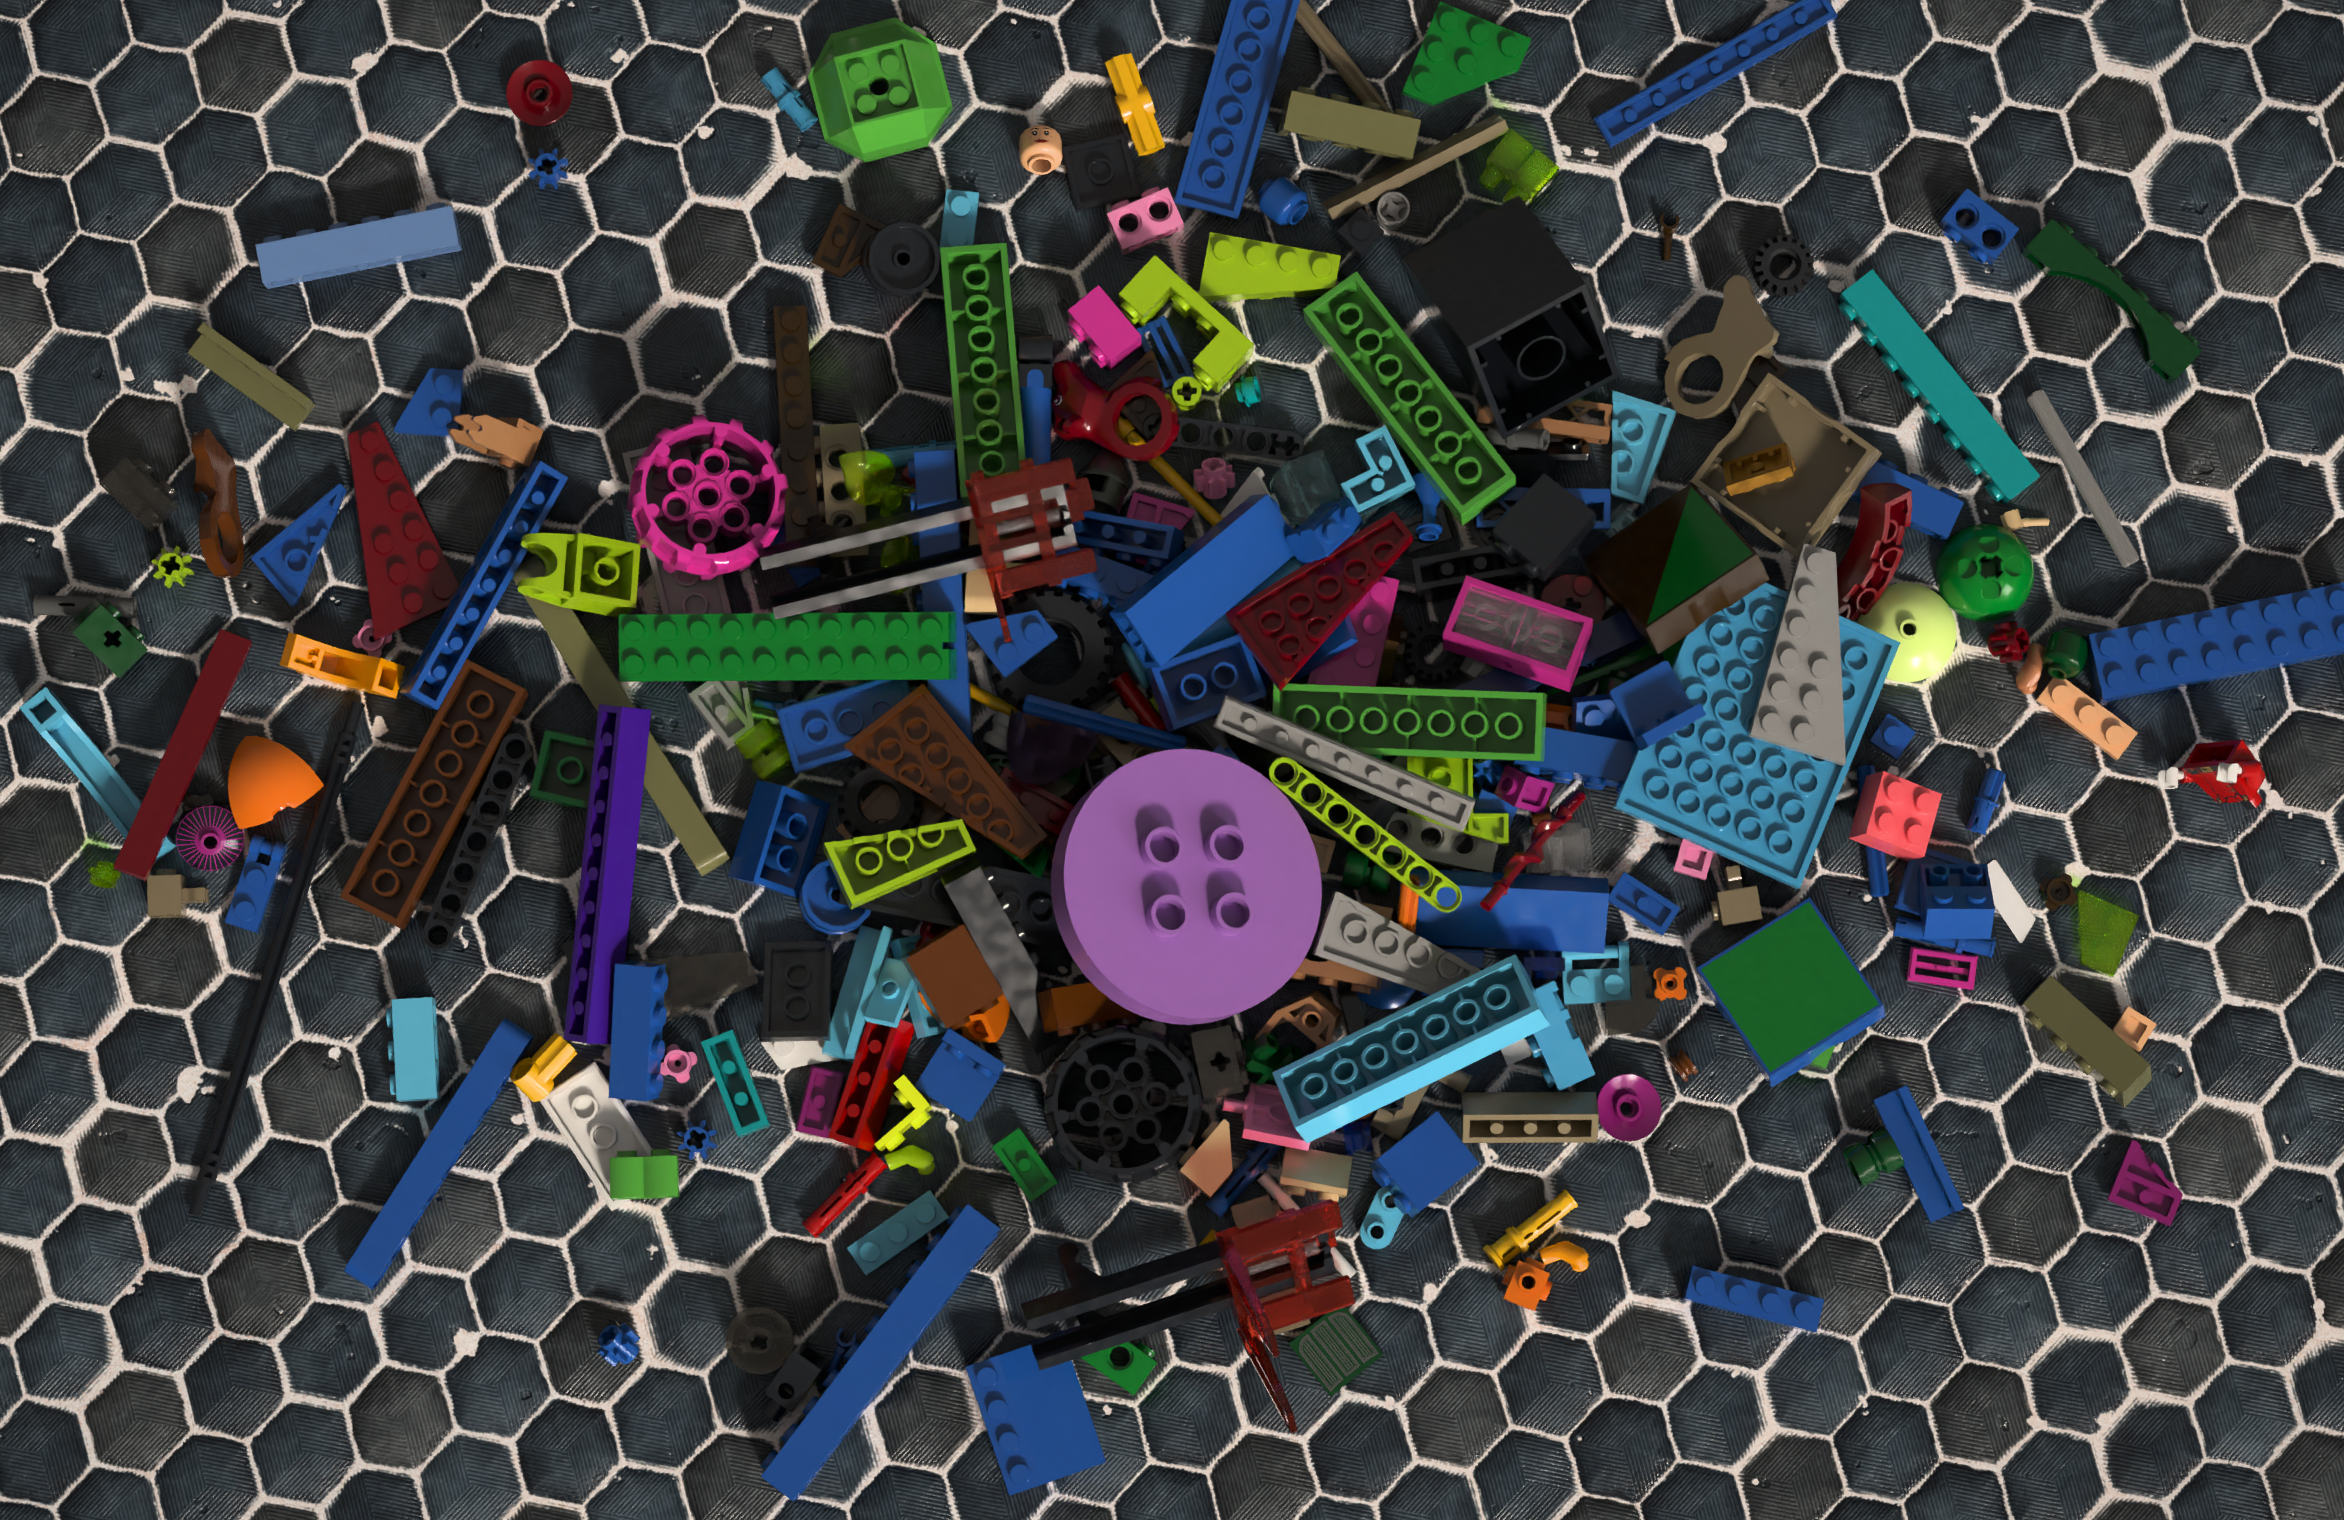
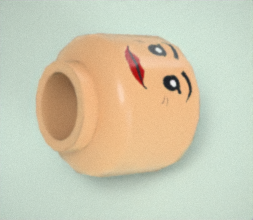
[1019,125,1063,175]

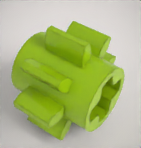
[152,546,194,588]

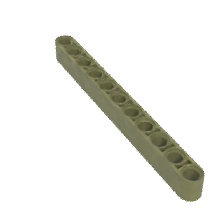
[512,555,731,877]

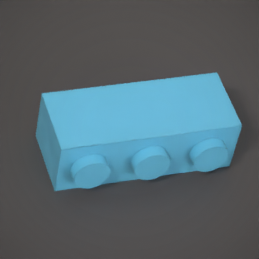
[386,997,441,1102]

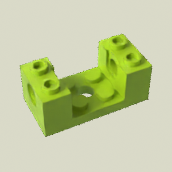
[1119,255,1254,393]

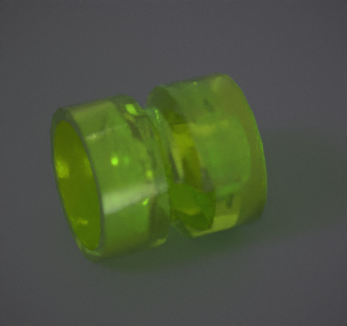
[734,718,792,781]

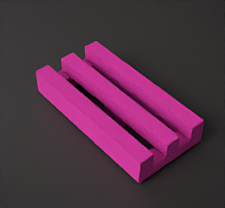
[1906,947,1978,990]

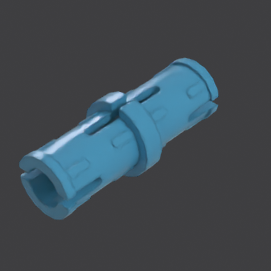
[760,67,818,132]

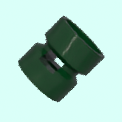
[1341,845,1395,896]
[1842,1127,1905,1187]

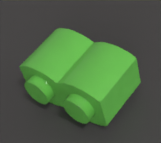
[609,1149,680,1200]

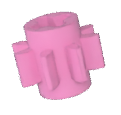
[1194,458,1235,499]

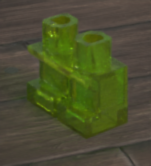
[1479,128,1560,204]

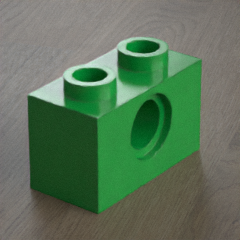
[1080,1341,1157,1396]

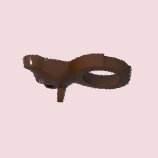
[191,428,244,578]

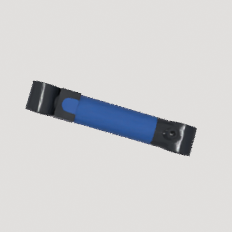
[1016,334,1053,532]

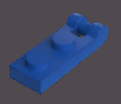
[225,834,287,933]

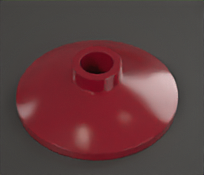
[506,60,573,126]

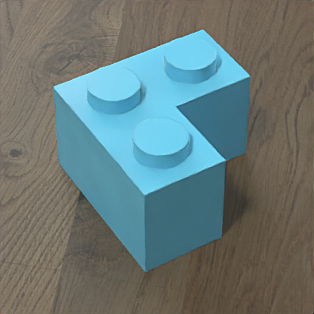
[1340,425,1416,517]

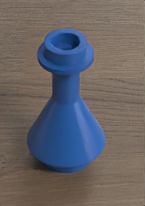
[1412,469,1443,541]

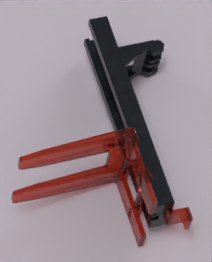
[1020,1199,1355,1433]

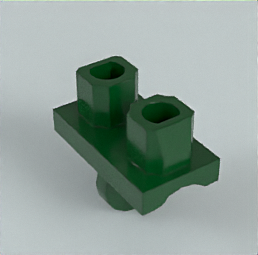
[1240,1032,1303,1085]

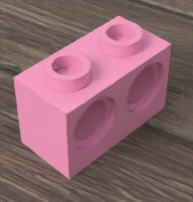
[1107,187,1184,255]

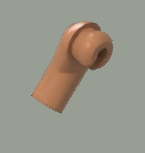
[2015,643,2044,694]

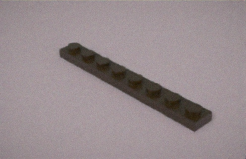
[773,305,819,569]

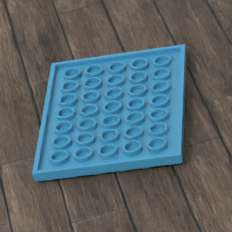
[1613,582,1900,889]

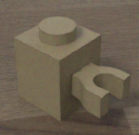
[1710,865,1763,928]
[147,869,209,918]

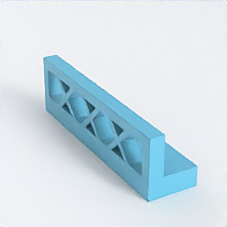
[822,925,893,1063]

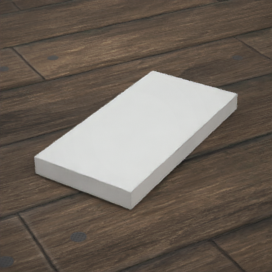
[540,1062,653,1211]

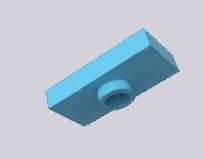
[863,958,915,1028]

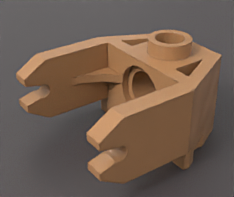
[447,414,544,471]
[1254,990,1343,1051]

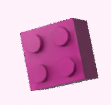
[1067,285,1142,372]

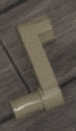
[1370,1069,1472,1141]

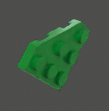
[1402,2,1531,106]

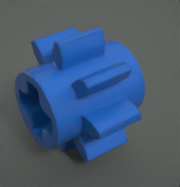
[528,148,569,189]
[1473,759,1512,787]
[677,1120,718,1160]
[597,1322,640,1367]

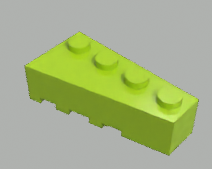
[1199,232,1341,303]
[823,819,976,910]

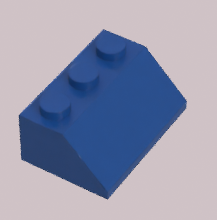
[728,780,831,898]

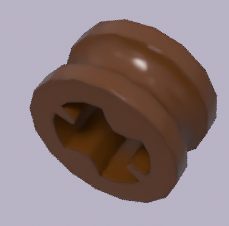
[1667,1049,1698,1083]

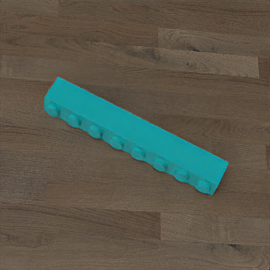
[1838,269,2040,505]

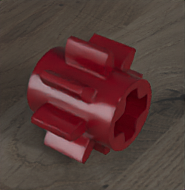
[1987,621,2030,663]

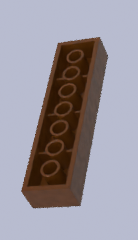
[340,659,529,930]

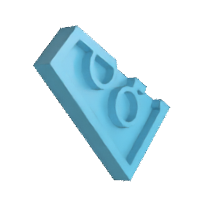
[1611,390,1676,506]

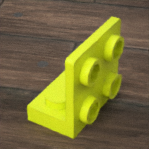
[874,1074,933,1152]

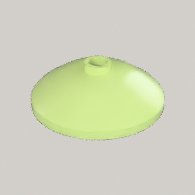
[1857,583,1956,683]

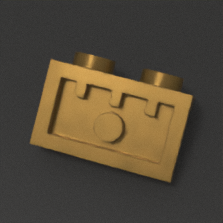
[1723,442,1796,496]

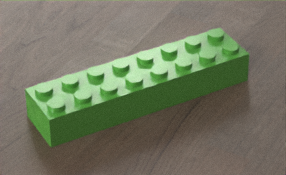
[940,243,1028,507]
[1303,271,1516,526]
[1273,684,1547,762]

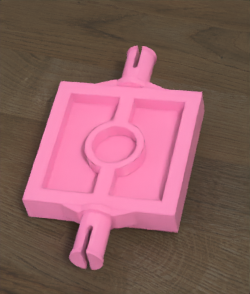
[1222,1082,1335,1151]

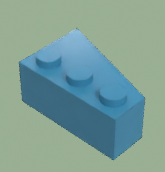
[1526,980,1595,1092]

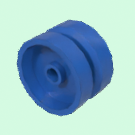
[798,860,871,935]

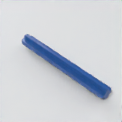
[1023,694,1186,751]

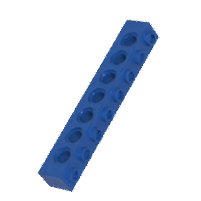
[400,461,568,710]

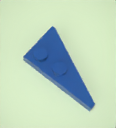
[251,483,347,608]

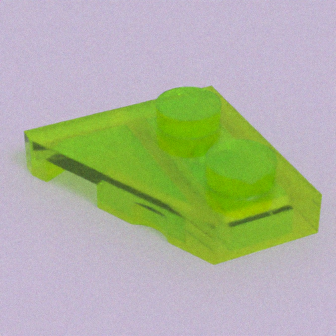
[2077,890,2139,978]

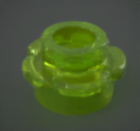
[88,861,121,888]

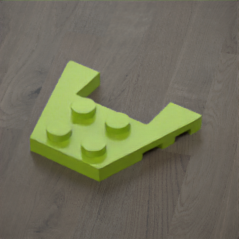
[1407,756,1509,846]

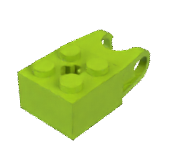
[517,533,641,618]

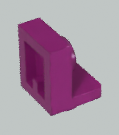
[1494,765,1555,814]

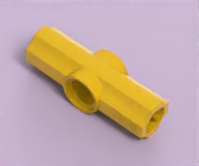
[1105,53,1165,156]

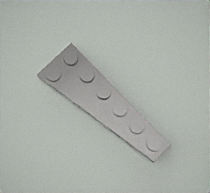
[1312,891,1481,995]

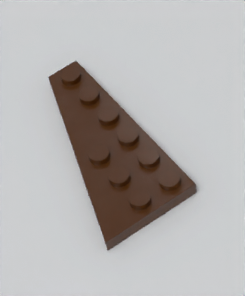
[844,684,1049,859]

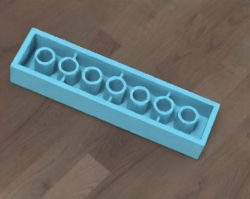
[1272,954,1550,1143]

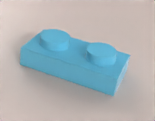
[939,189,980,252]

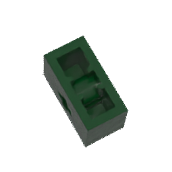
[67,598,148,678]

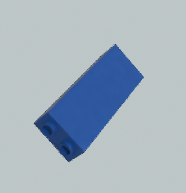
[1109,494,1294,668]
[1396,869,1609,954]

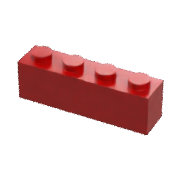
[828,1019,915,1152]

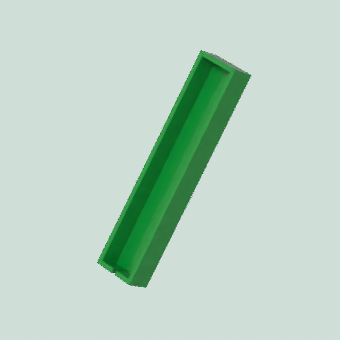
[619,612,957,682]

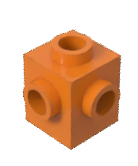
[1501,1257,1553,1311]

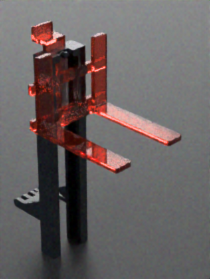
[758,458,1097,643]

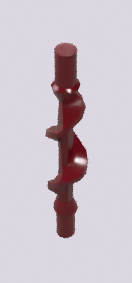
[1480,790,1586,911]

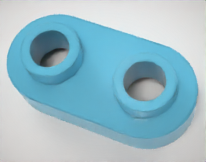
[1360,1187,1404,1249]

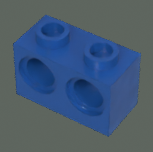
[1939,188,2019,265]

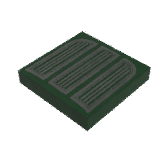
[1289,1302,1383,1397]

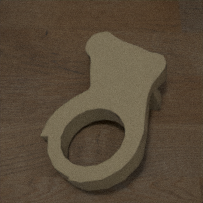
[1664,275,1779,420]

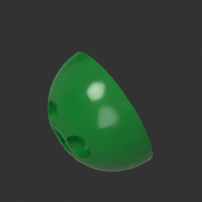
[1935,523,2035,622]

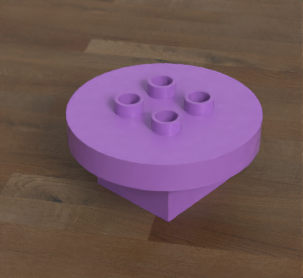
[1051,749,1322,1025]

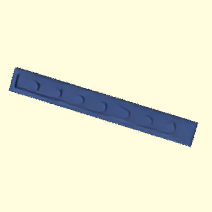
[1593,0,1838,148]

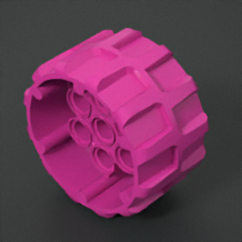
[627,414,788,582]

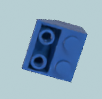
[1920,863,1995,939]

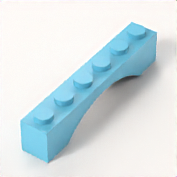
[20,687,177,865]

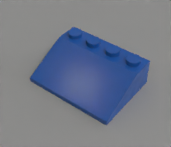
[966,1345,1106,1496]

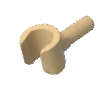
[2000,509,2049,531]

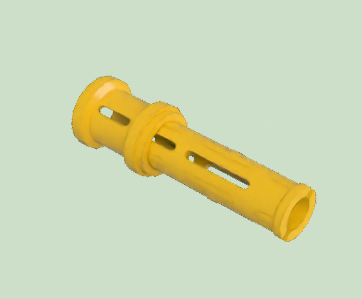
[1483,1189,1578,1271]

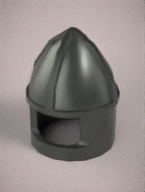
[1071,450,1129,516]

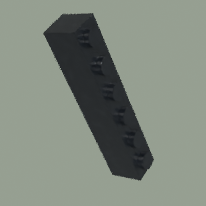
[940,857,1072,1054]

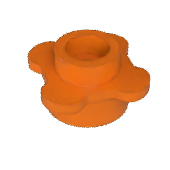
[1653,967,1687,1001]

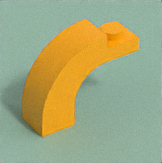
[279,633,405,698]

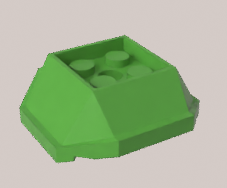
[808,17,953,163]

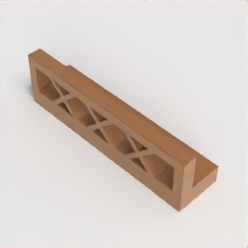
[1476,400,1612,445]

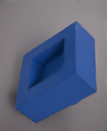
[1869,713,1916,760]

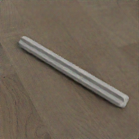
[2027,389,2139,567]

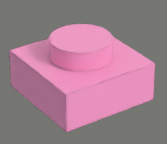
[1673,838,1714,880]

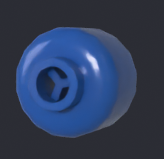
[1259,176,1308,226]

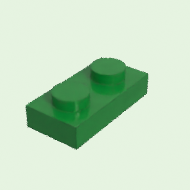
[992,1128,1058,1203]

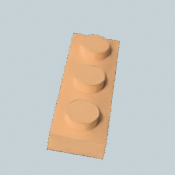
[2036,677,2138,760]

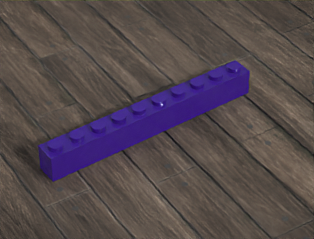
[564,704,651,1044]

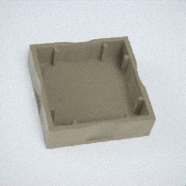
[1690,373,1882,558]

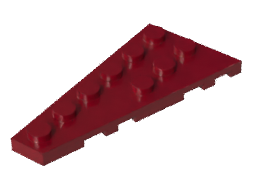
[347,421,459,642]
[1225,511,1413,692]

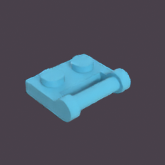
[1561,941,1631,1005]

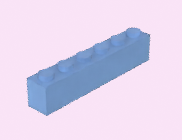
[255,203,463,289]

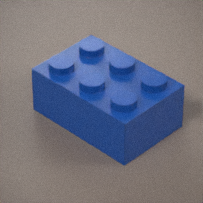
[1145,635,1268,733]

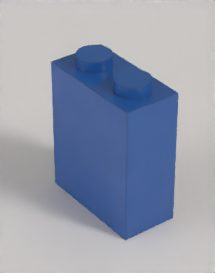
[1369,1111,1480,1218]

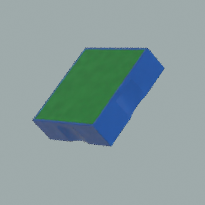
[1696,897,1885,1088]

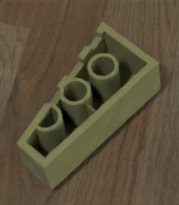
[1276,87,1421,161]
[2023,975,2152,1108]

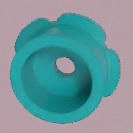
[1235,375,1261,407]

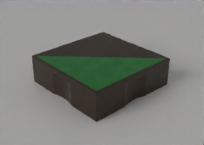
[1582,483,1770,654]

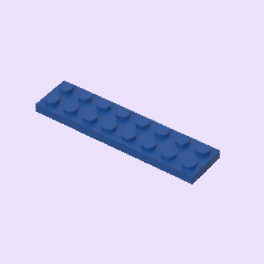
[1174,0,1301,221]

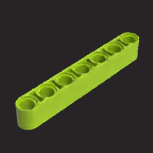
[1269,757,1462,913]

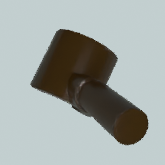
[1658,213,1680,261]

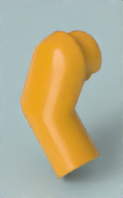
[1538,1241,1589,1272]

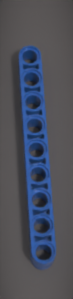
[344,1018,534,1290]

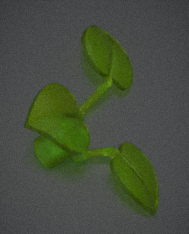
[839,450,960,595]

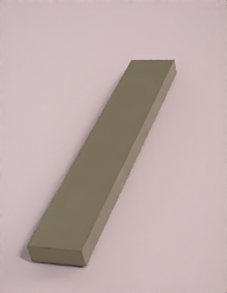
[1321,114,1509,220]

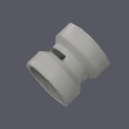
[1376,191,1410,230]
[982,711,1026,754]

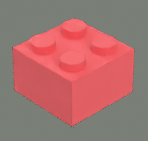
[1849,771,1942,861]

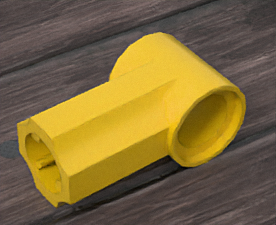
[510,1033,577,1102]

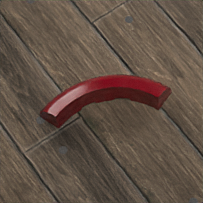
[1837,482,1912,622]

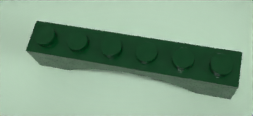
[2021,218,2202,385]

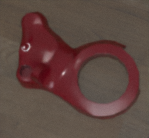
[1052,359,1180,461]

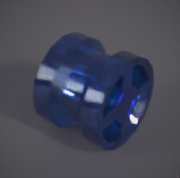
[1342,1119,1373,1156]

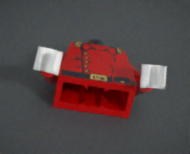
[2158,739,2265,810]

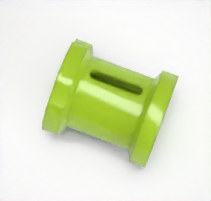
[1172,376,1202,411]

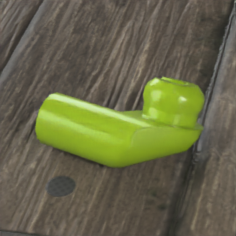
[884,1145,935,1175]

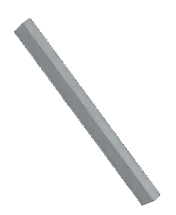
[1213,694,1477,832]

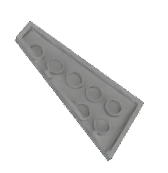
[1747,543,1846,766]

